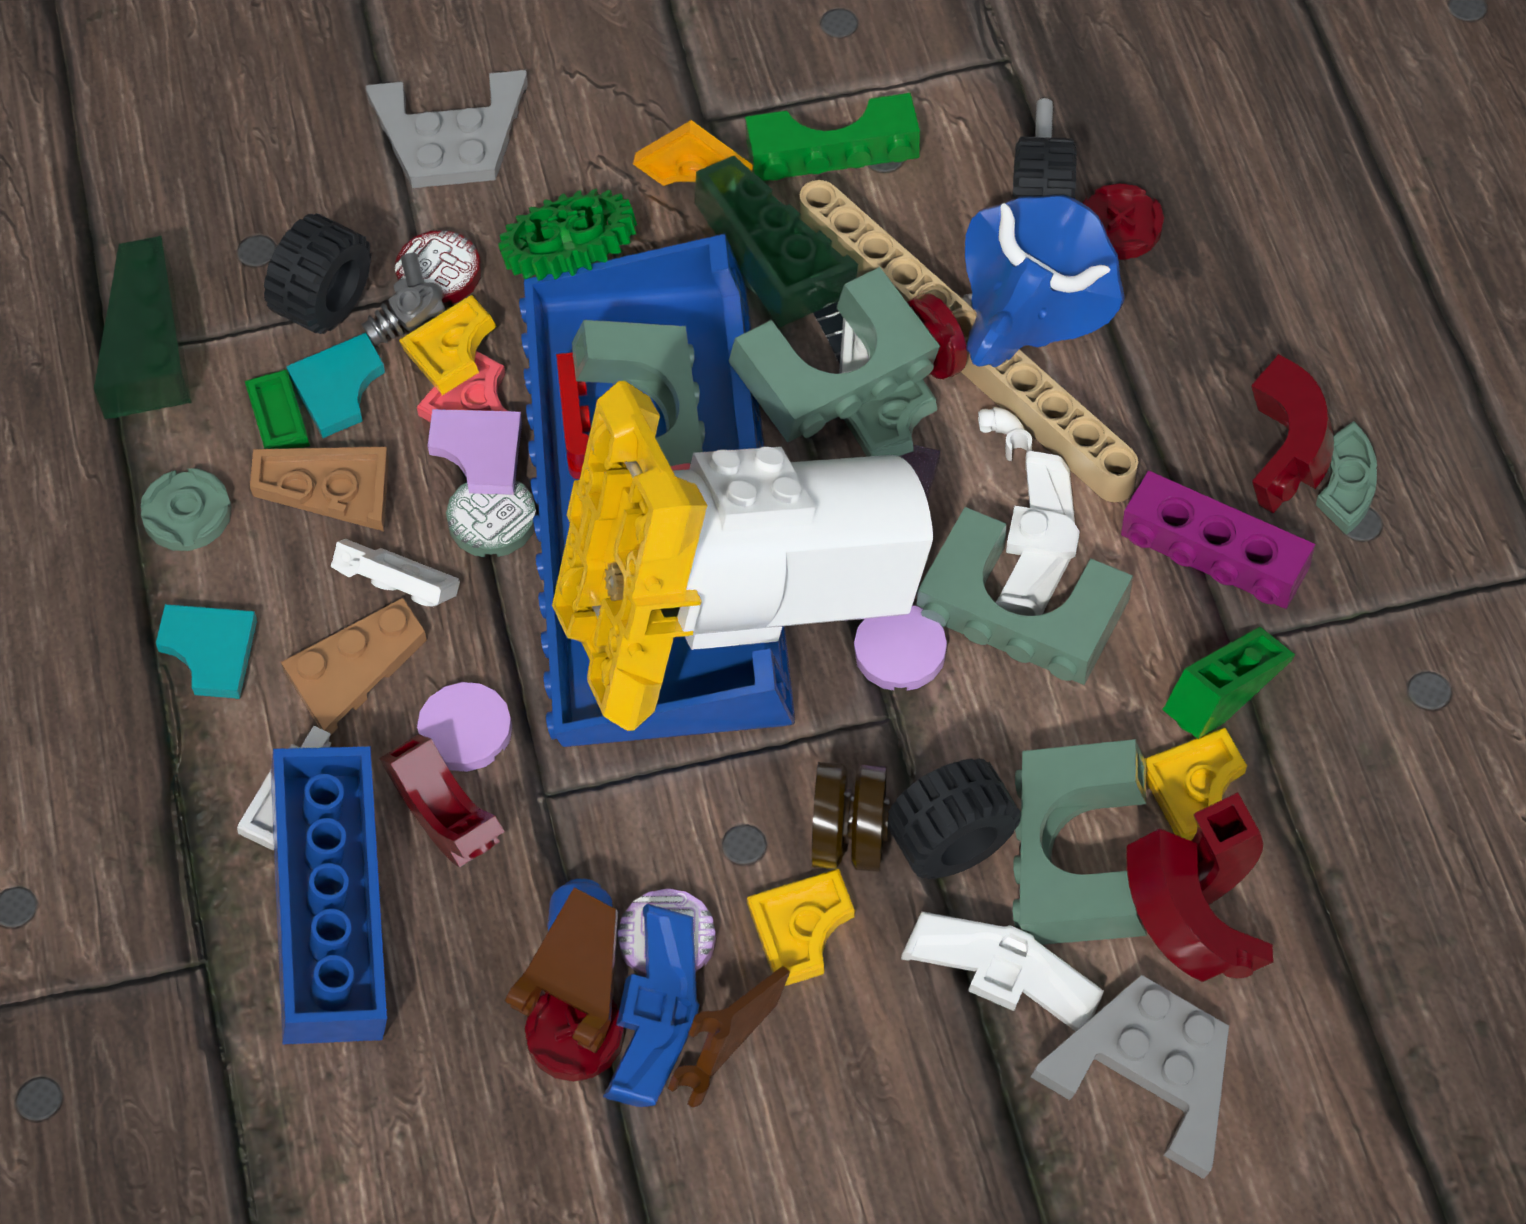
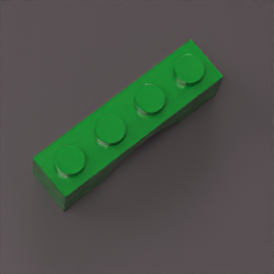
[745,93,920,182]

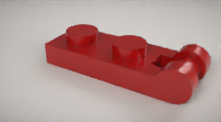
[556,352,591,480]

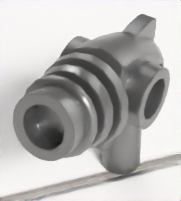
[361,252,445,346]

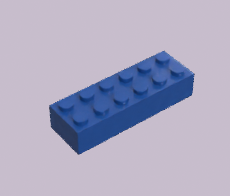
[271,746,387,1045]

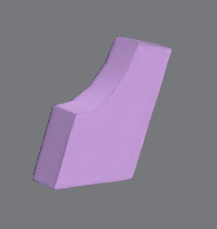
[428,409,522,495]

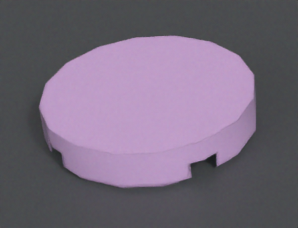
[854,606,947,691]
[417,682,512,772]

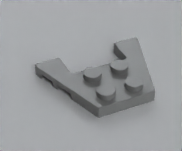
[366,70,528,188]
[1031,975,1229,1179]

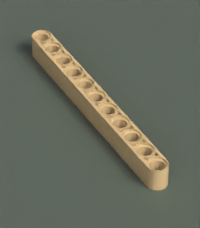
[799,180,1138,503]

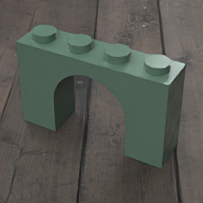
[728,267,940,443]
[572,320,705,466]
[917,507,1133,685]
[1013,739,1147,945]

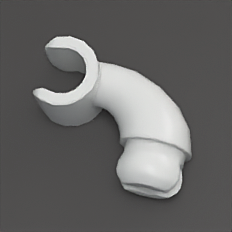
[978,407,1032,461]

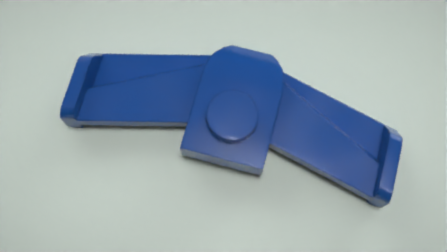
[603,903,700,1107]

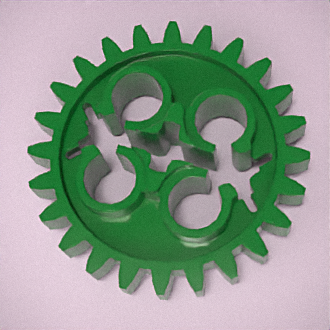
[498,189,637,281]

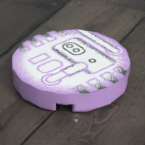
[618,888,716,978]

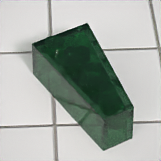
[694,156,858,328]
[94,236,192,419]

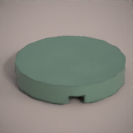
[140,468,232,551]

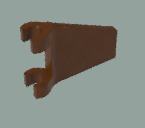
[505,887,618,1054]
[668,966,790,1108]

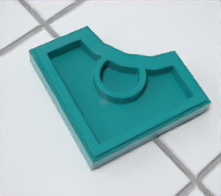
[286,333,385,438]
[156,604,257,699]

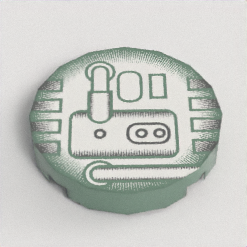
[446,480,537,557]

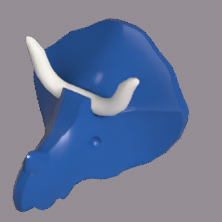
[965,195,1125,367]

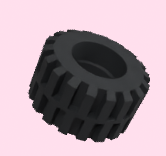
[1012,136,1077,199]
[264,213,372,334]
[888,758,1021,879]

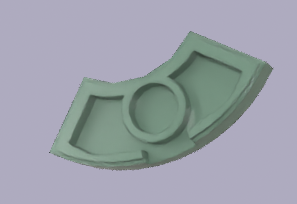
[1316,421,1377,535]

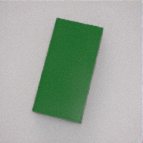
[245,369,310,449]

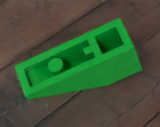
[1162,627,1295,739]

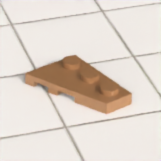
[250,447,389,531]
[281,598,427,736]

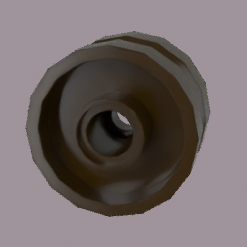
[811,762,890,872]

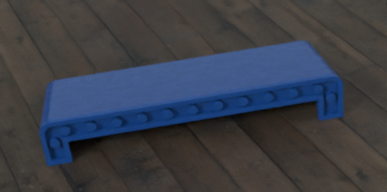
[519,234,795,747]

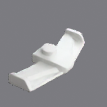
[996,451,1080,616]
[901,911,1104,1031]

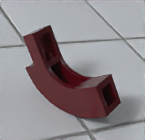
[1251,354,1334,513]
[379,734,504,868]
[1191,792,1263,905]
[1126,828,1273,982]

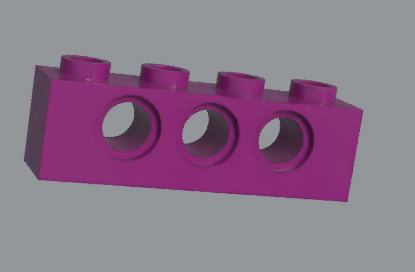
[1121,470,1315,610]

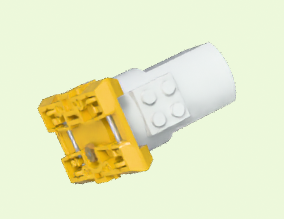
[552,381,933,731]

